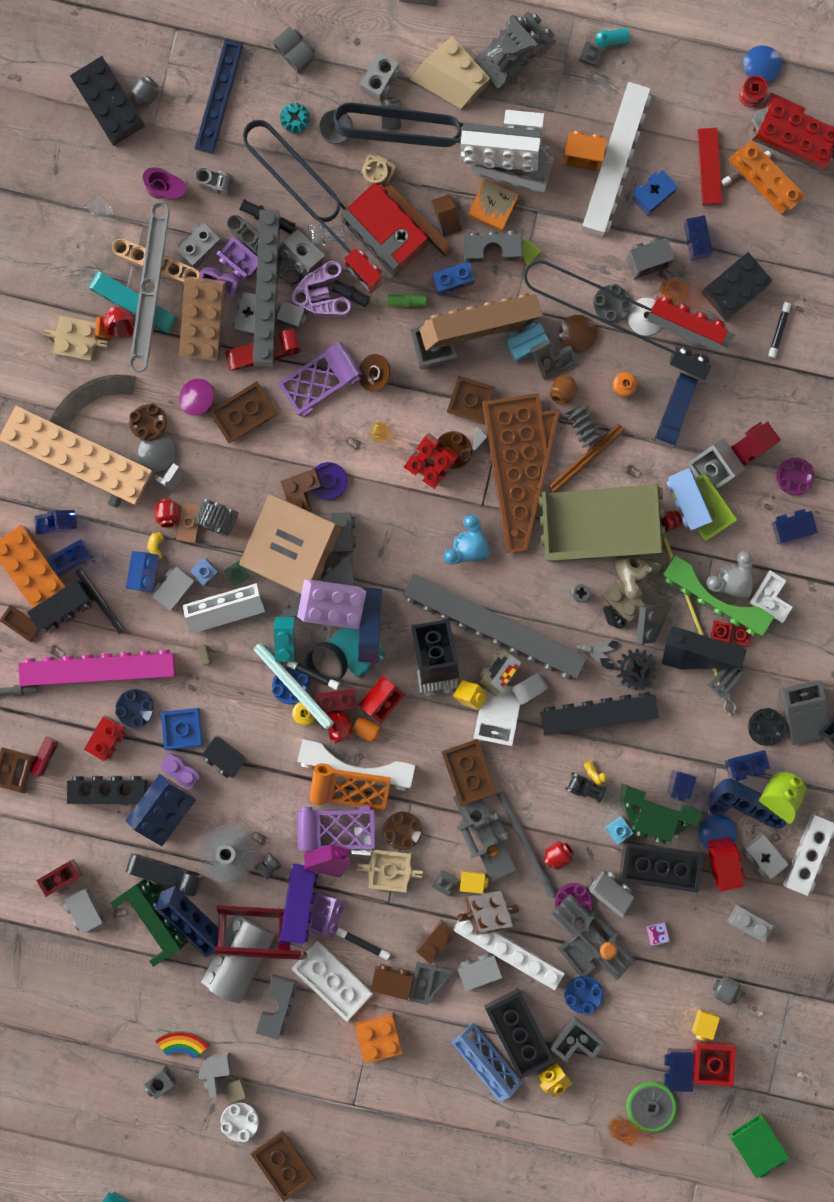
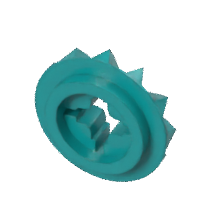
[280,102,310,133]

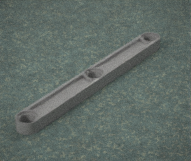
[130,202,170,373]

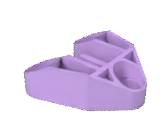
[292,261,351,318]

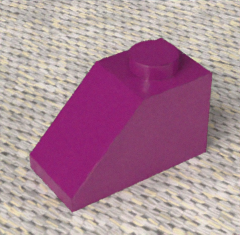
[304,844,350,878]

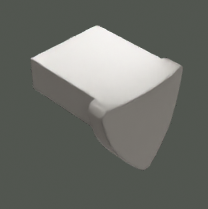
[153,463,186,492]

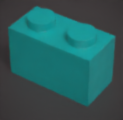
[273,617,296,662]

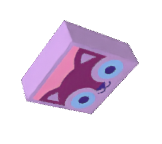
[646,922,669,946]

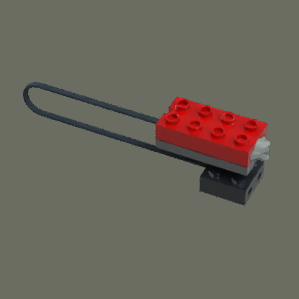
[524,260,736,380]

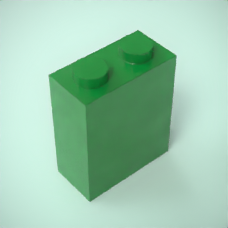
[728,1114,789,1179]

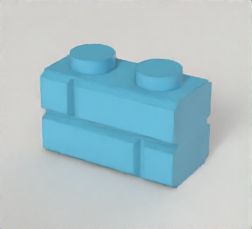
[505,323,550,363]

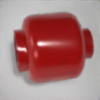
[154,498,180,528]
[544,841,574,870]

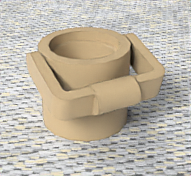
[360,154,396,187]

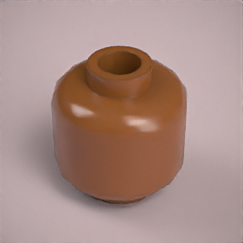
[549,375,577,405]

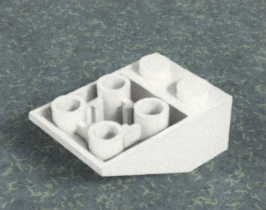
[473,686,520,746]

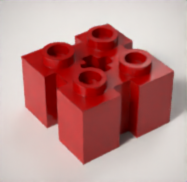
[404,433,460,489]

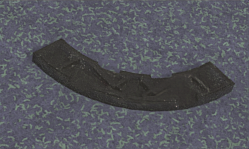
[49,374,137,430]

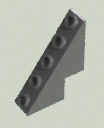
[281,553,355,617]

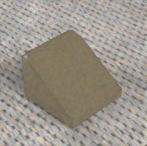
[223,1077,248,1103]

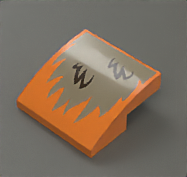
[468,179,519,231]

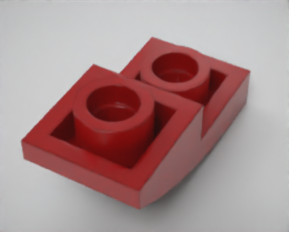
[711,621,751,647]

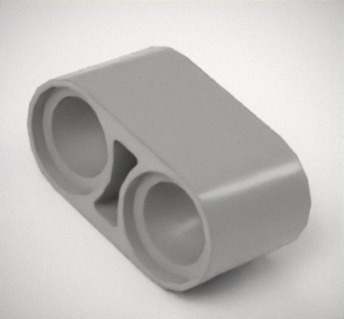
[511,672,548,705]

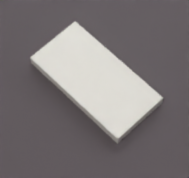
[291,940,374,1022]

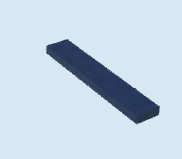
[195,40,243,155]

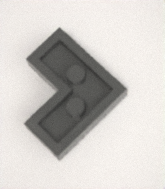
[530,340,578,380]

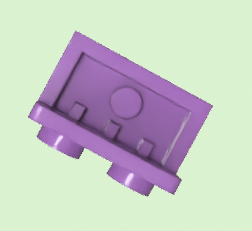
[217,237,258,279]

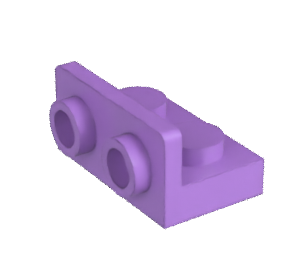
[306,892,344,937]

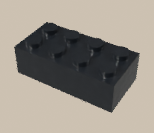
[70,56,145,146]
[619,841,704,893]
[484,988,555,1079]

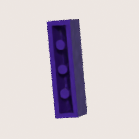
[279,864,318,947]

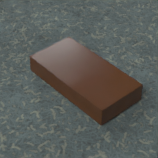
[0,605,39,642]

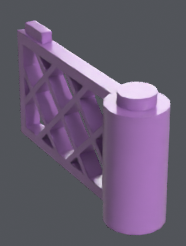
[278,341,362,416]
[297,806,375,850]

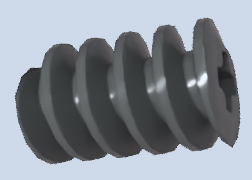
[566,405,603,448]

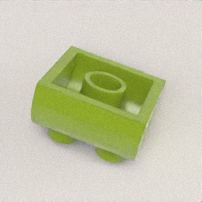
[759,772,807,824]

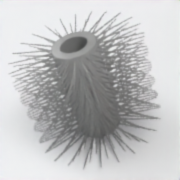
[197,824,259,884]

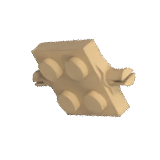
[43,316,109,361]
[357,849,423,893]

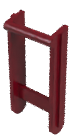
[214,905,307,960]

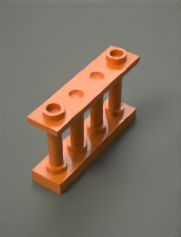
[728,139,805,215]

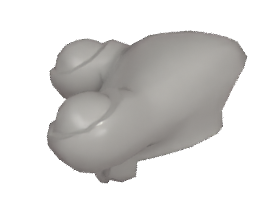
[706,551,754,598]

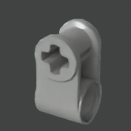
[195,167,233,195]

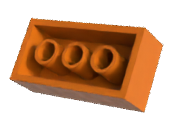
[0,525,67,608]

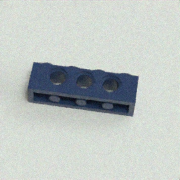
[155,886,218,958]

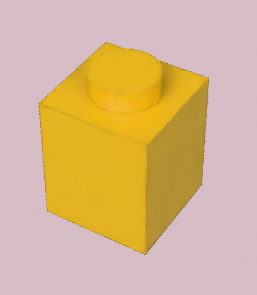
[453,680,488,710]
[460,870,488,894]
[692,1009,720,1041]

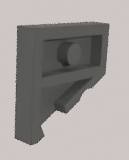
[636,601,671,645]

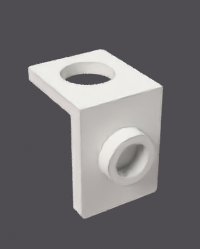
[352,826,372,855]

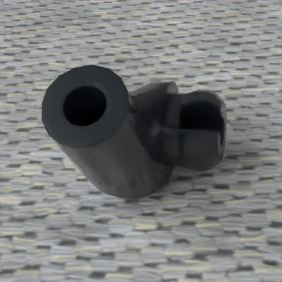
[602,605,627,629]

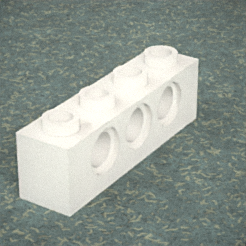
[783,814,834,896]

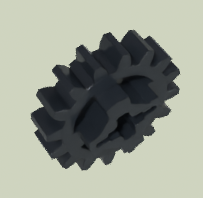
[615,648,658,690]

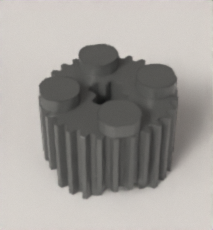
[195,498,239,537]

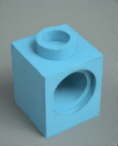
[605,816,634,844]

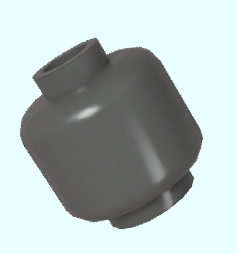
[130,75,159,105]
[712,976,743,1006]

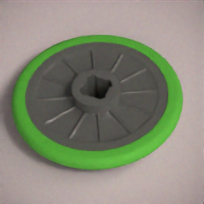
[626,1082,677,1133]

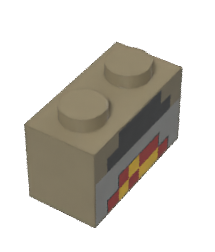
[478,649,522,697]

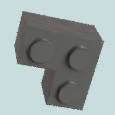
[549,1015,605,1062]

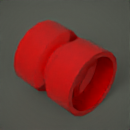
[739,75,768,108]

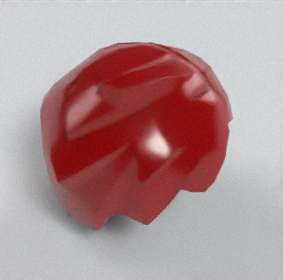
[102,306,136,338]
[326,710,352,744]

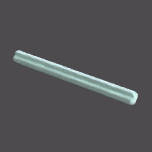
[254,643,334,729]

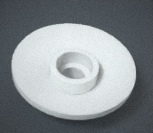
[627,298,662,336]

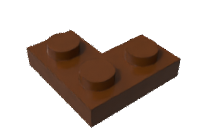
[281,468,323,512]

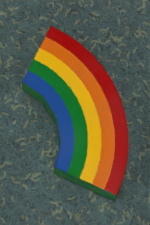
[155,1031,210,1058]

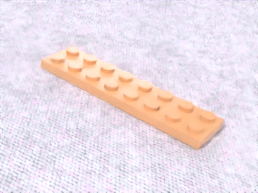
[0,406,153,506]

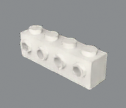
[183,583,265,634]

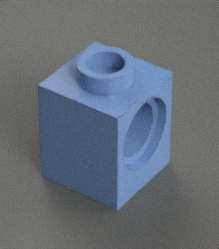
[191,558,220,586]

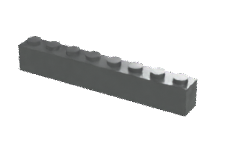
[253,210,281,367]

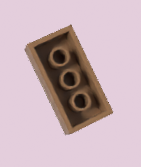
[179,276,226,361]

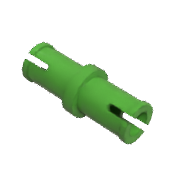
[388,293,426,308]

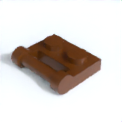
[0,747,36,793]

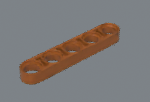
[384,184,453,257]

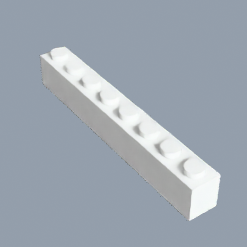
[581,82,652,237]

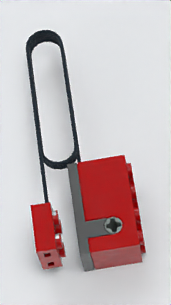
[243,120,427,294]

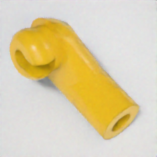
[584,760,607,785]

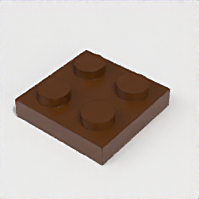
[447,376,495,424]

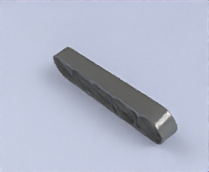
[227,215,300,285]

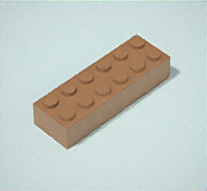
[419,293,543,351]

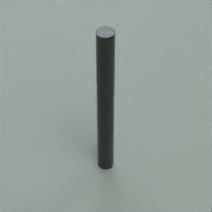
[75,568,125,635]

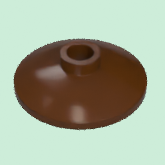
[359,354,390,392]

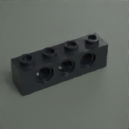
[67,776,147,804]

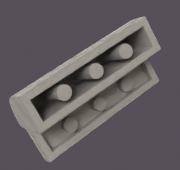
[471,156,555,192]
[201,916,275,1004]

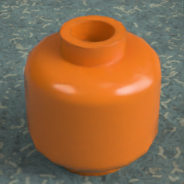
[612,372,638,398]

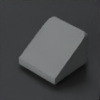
[472,428,487,452]

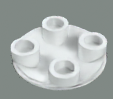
[221,1102,259,1142]

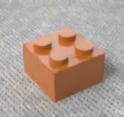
[562,131,607,171]
[355,1012,403,1064]

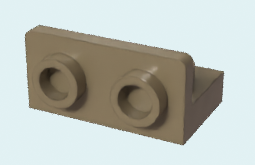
[601,579,645,623]

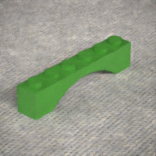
[661,555,774,638]

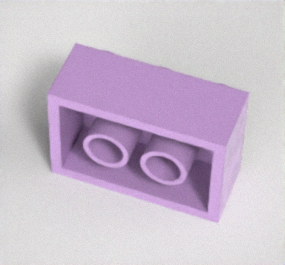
[297,579,366,629]

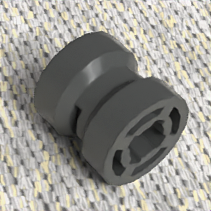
[255,852,282,880]

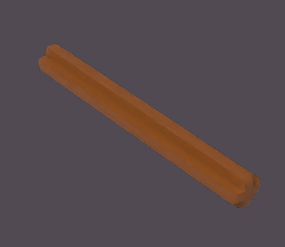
[549,424,625,493]

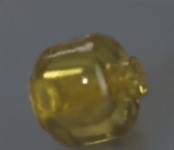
[369,422,389,443]

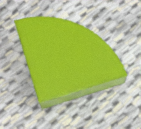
[523,239,541,266]

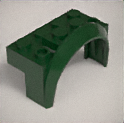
[110,879,189,967]

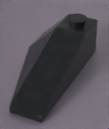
[662,626,747,670]

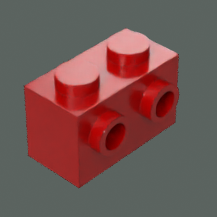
[358,676,406,724]
[84,716,126,761]

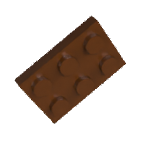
[209,381,278,444]
[441,739,497,807]
[251,1130,316,1202]

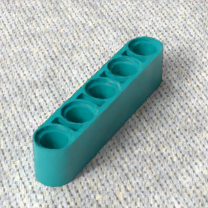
[88,271,178,334]

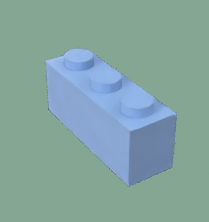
[667,467,713,531]

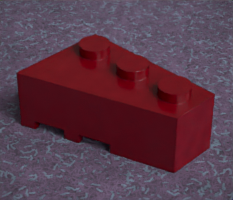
[731,421,781,466]

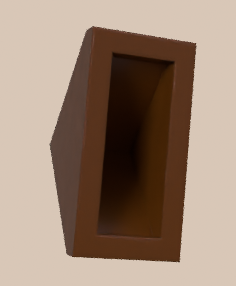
[431,194,462,236]

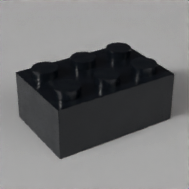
[701,252,773,322]
[27,580,95,633]
[411,619,460,685]

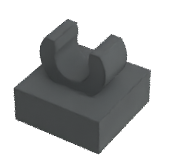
[579,41,604,67]
[432,870,458,896]

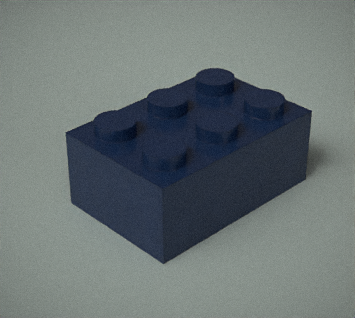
[125,774,196,846]

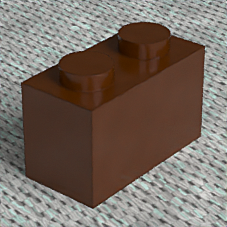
[416,920,456,964]
[370,964,413,1000]

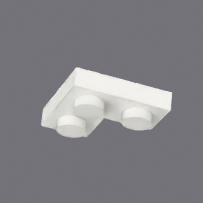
[749,571,792,623]

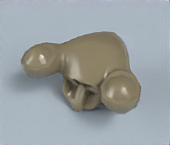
[616,556,662,599]

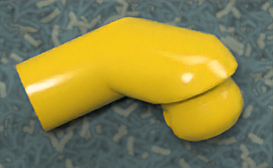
[147,532,164,560]

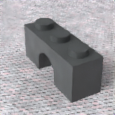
[464,231,523,263]
[256,974,297,1040]

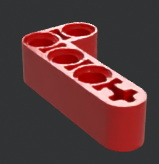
[225,329,301,371]

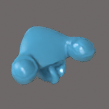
[443,514,490,565]

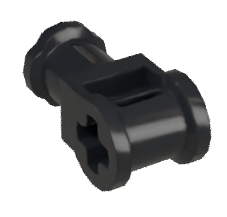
[565,772,606,803]

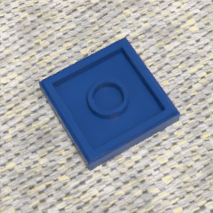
[160,708,203,750]

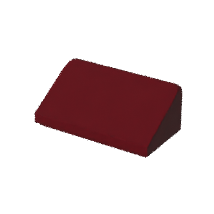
[30,737,58,777]

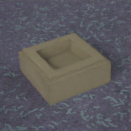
[198,644,212,665]

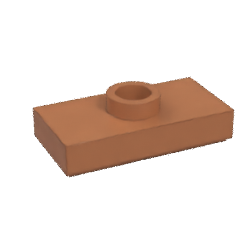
[176,502,200,543]

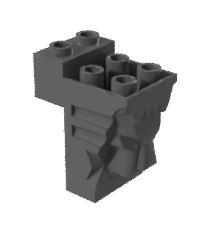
[474,12,556,89]

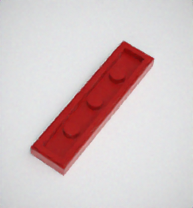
[697,128,722,205]

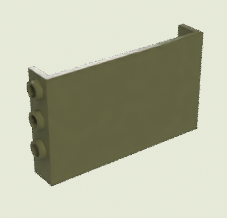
[539,483,666,562]

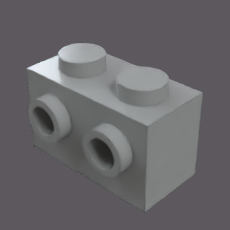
[176,223,221,269]

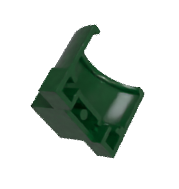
[620,783,703,844]

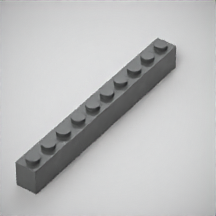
[403,574,587,680]

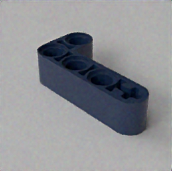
[654,373,698,448]
[358,588,382,663]
[709,779,786,829]

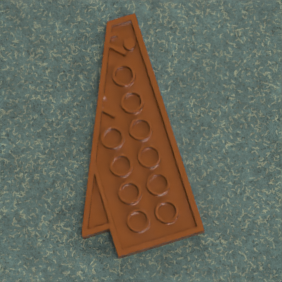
[482,393,560,553]

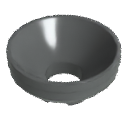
[318,109,353,145]

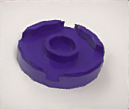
[312,462,348,500]

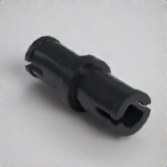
[331,280,371,308]

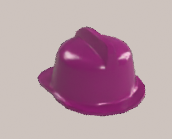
[142,167,186,199]

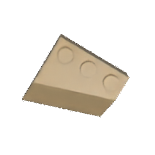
[409,36,490,110]

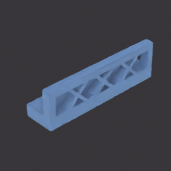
[451,1023,523,1102]

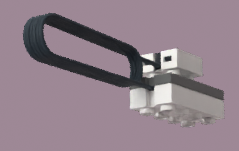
[334,102,549,172]

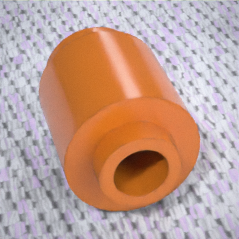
[352,717,382,743]

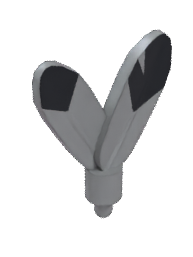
[577,640,619,669]

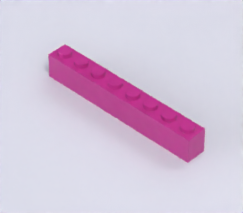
[18,650,176,686]

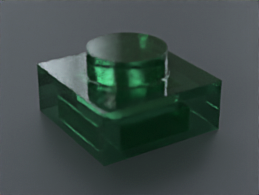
[224,560,250,587]

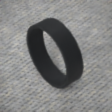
[305,642,348,685]

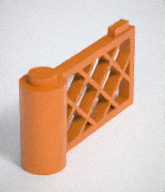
[309,763,391,812]

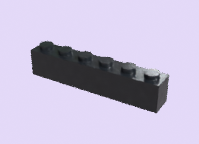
[540,691,659,735]

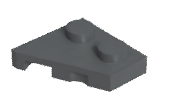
[409,962,453,1005]

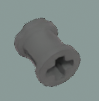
[571,584,590,602]

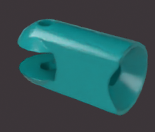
[595,28,630,48]

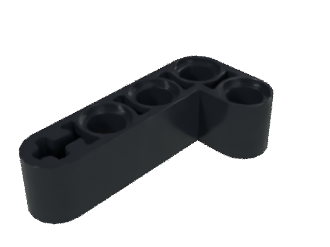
[125,853,203,896]

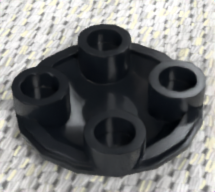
[748,708,787,746]

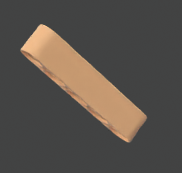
[112,239,200,285]

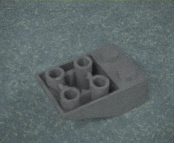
[779,680,829,745]

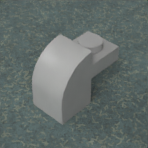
[199,1052,231,1098]

